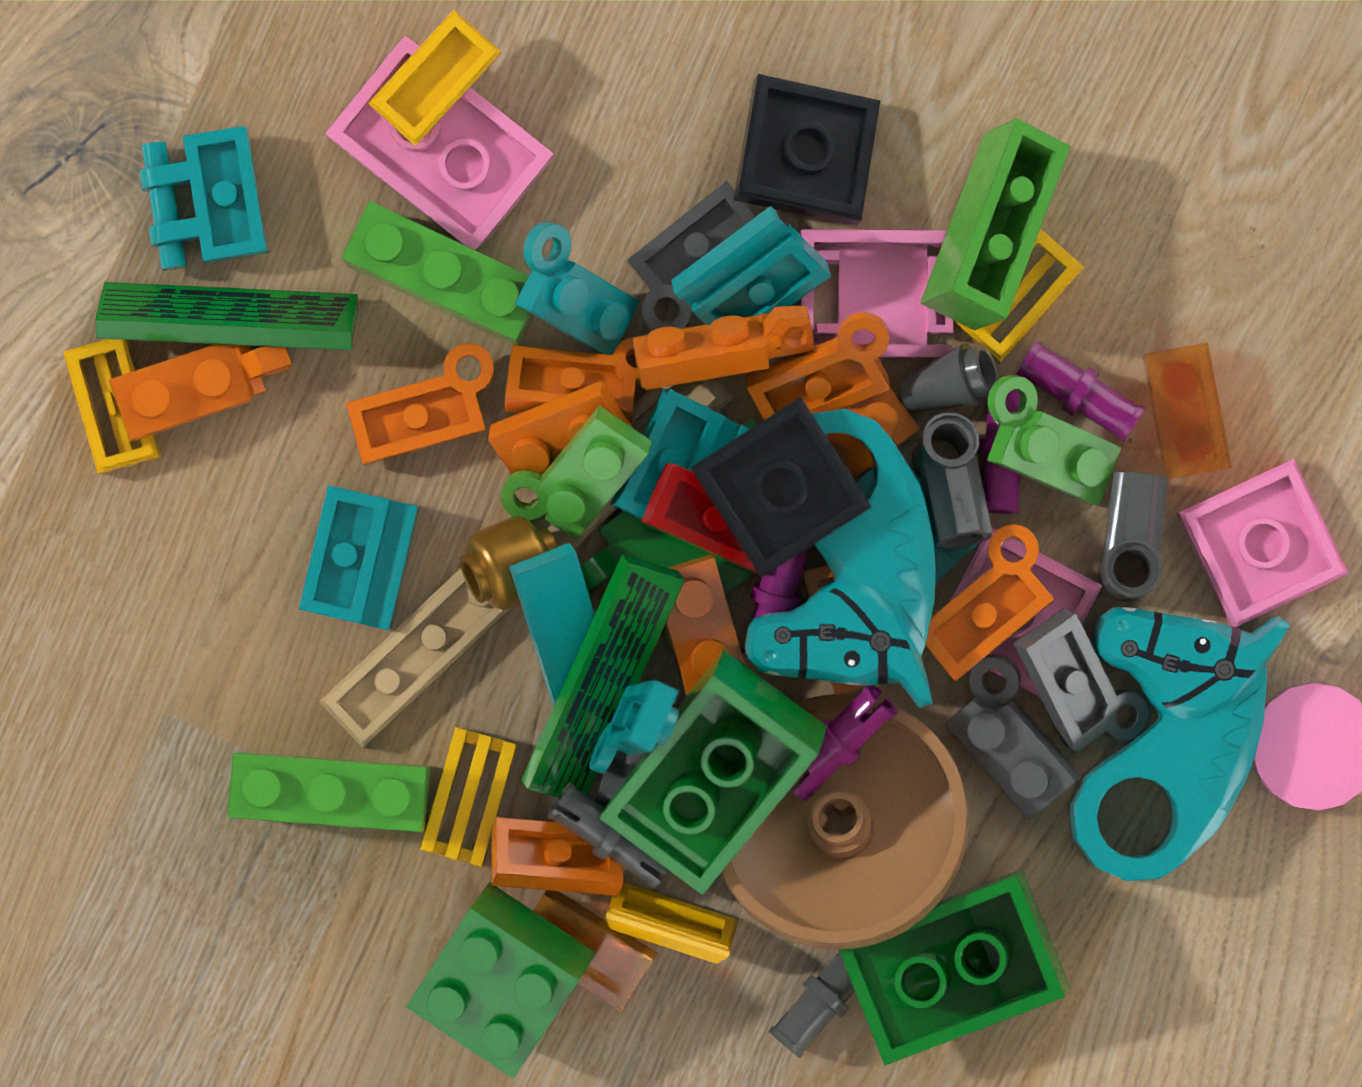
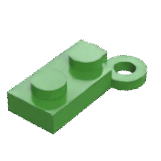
[987,375,1121,506]
[501,405,652,540]

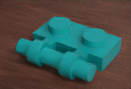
[139,126,269,271]

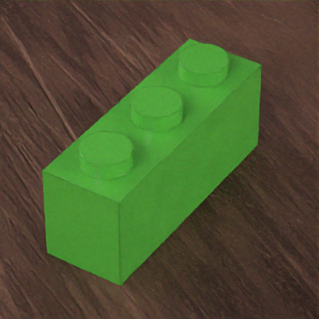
[920,118,1071,330]
[342,201,534,346]
[228,752,432,832]

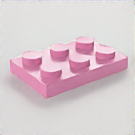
[325,35,554,252]

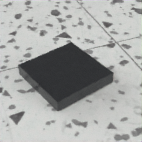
[734,74,881,226]
[690,397,872,578]

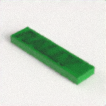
[95,282,358,350]
[521,555,685,797]

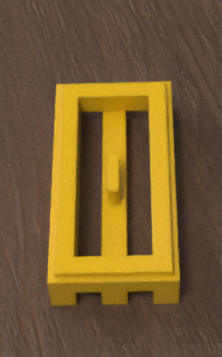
[953,228,1084,364]
[63,339,161,475]
[420,727,517,867]

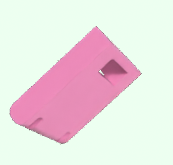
[800,229,953,360]

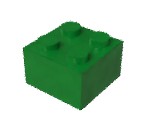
[406,882,596,1079]

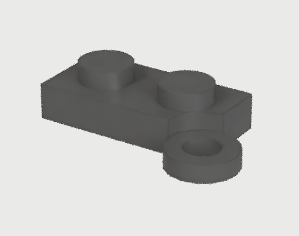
[627,181,755,331]
[1013,608,1149,752]
[945,654,1081,820]

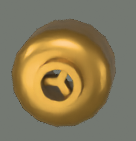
[460,516,557,610]

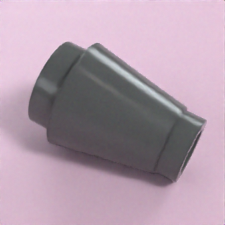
[899,343,999,413]

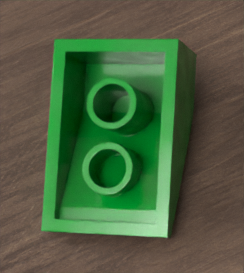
[599,650,827,895]
[838,869,1071,1066]

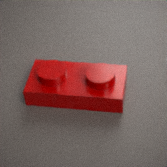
[641,463,758,573]

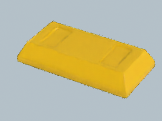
[368,9,502,147]
[605,882,738,964]

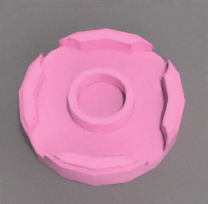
[1253,683,1362,811]

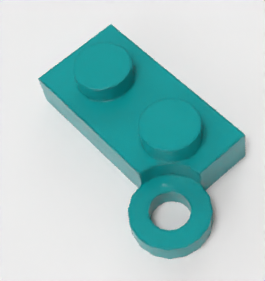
[515,221,640,355]
[589,680,679,774]

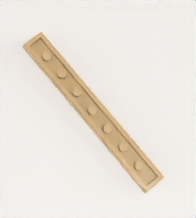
[319,378,734,748]

